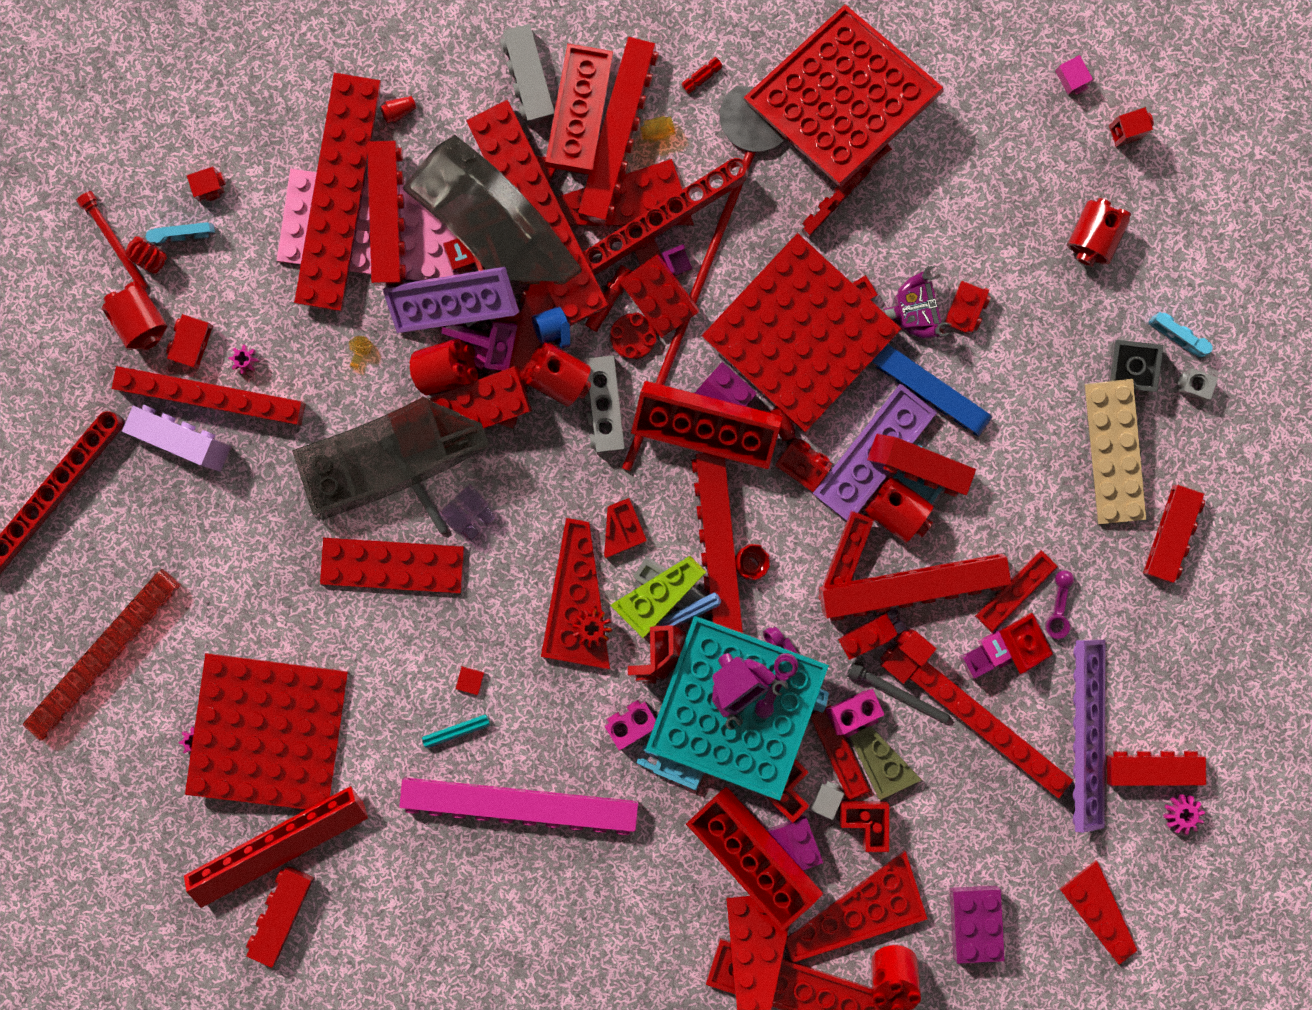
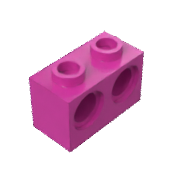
[825,689,884,737]
[604,700,656,751]

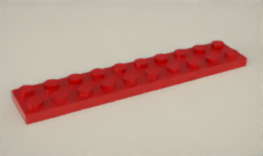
[294,72,381,312]
[466,99,609,326]

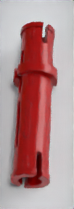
[584,265,632,332]

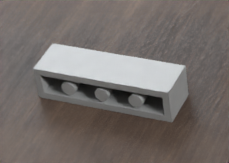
[500,23,554,125]

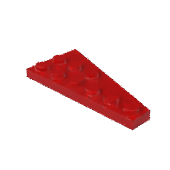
[556,159,694,226]
[541,518,610,669]
[786,850,927,963]
[726,896,789,1010]

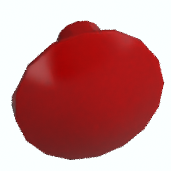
[610,312,656,359]

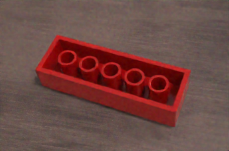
[631,381,783,469]
[686,786,823,932]

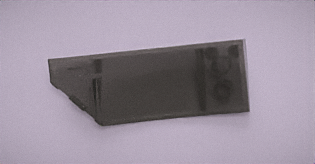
[403,135,582,284]
[292,396,490,521]

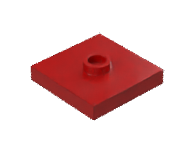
[999,613,1053,674]

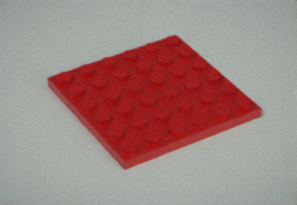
[743,4,944,187]
[701,233,901,433]
[185,653,348,809]

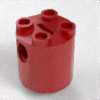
[1067,198,1131,267]
[101,281,168,350]
[410,339,478,396]
[522,343,591,407]
[865,476,934,543]
[871,945,921,1010]

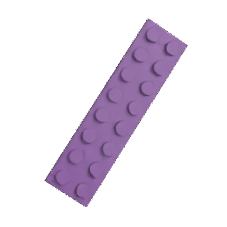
[1073,640,1105,833]

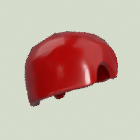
[735,544,770,580]

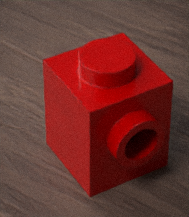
[186,166,226,201]

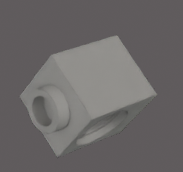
[1177,368,1218,402]
[810,781,844,820]

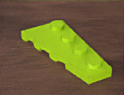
[610,556,707,638]

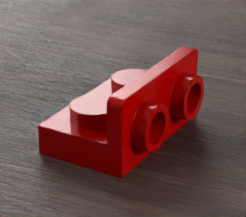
[944,281,991,335]
[775,438,833,492]

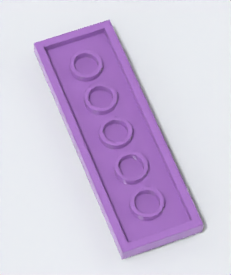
[382,267,519,333]
[812,384,937,521]

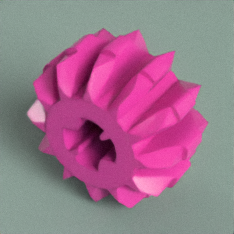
[1163,794,1205,835]

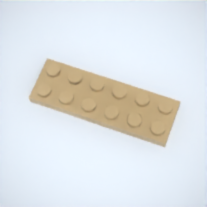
[1084,379,1146,524]

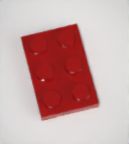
[620,254,700,338]

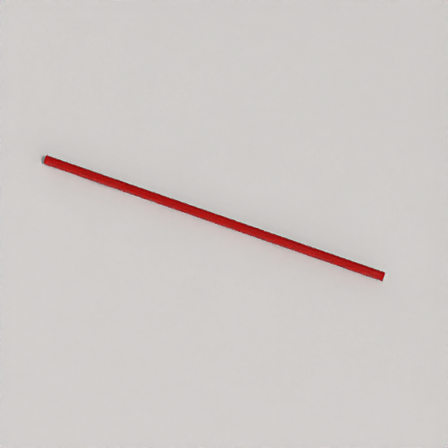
[622,150,756,472]

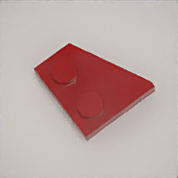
[604,498,647,558]

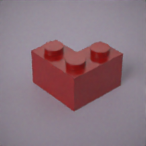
[880,629,937,684]
[764,758,809,823]
[839,801,889,852]

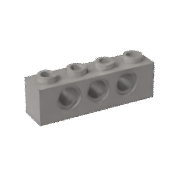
[585,355,625,453]

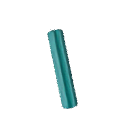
[422,714,490,749]

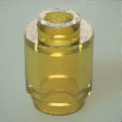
[640,115,676,144]

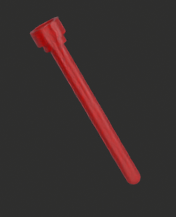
[76,191,148,290]

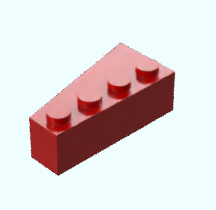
[867,434,976,498]

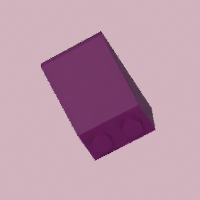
[695,362,757,407]
[766,815,823,871]

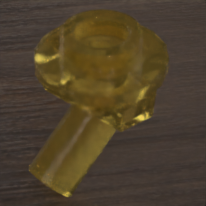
[349,336,372,370]

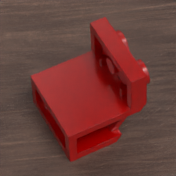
[628,625,686,684]

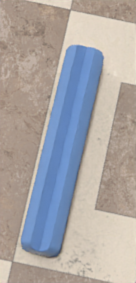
[659,593,721,632]

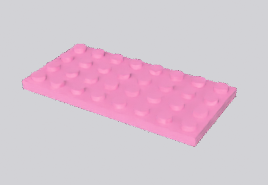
[277,169,476,281]

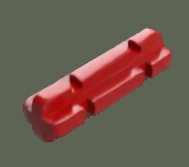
[681,57,723,94]

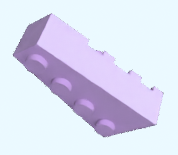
[122,405,231,472]

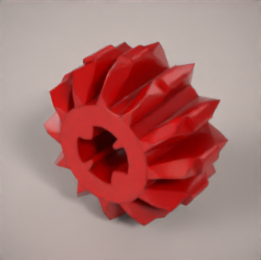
[125,236,167,273]
[572,608,612,648]

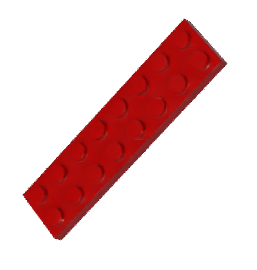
[706,938,880,1010]

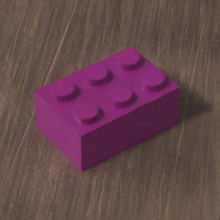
[950,885,1005,964]

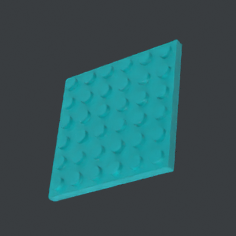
[645,616,829,801]

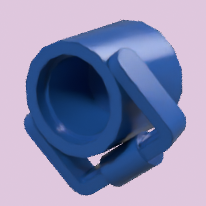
[532,307,570,349]

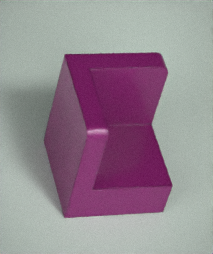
[662,244,692,276]
[959,646,994,679]

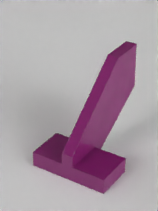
[440,320,517,371]

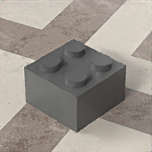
[1108,340,1164,392]

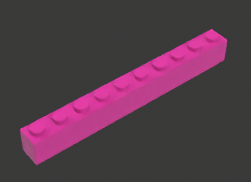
[399,777,638,835]

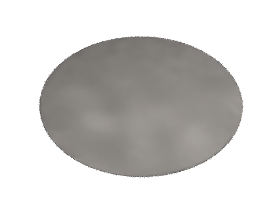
[719,86,786,152]

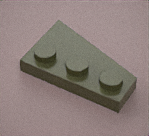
[849,726,922,800]

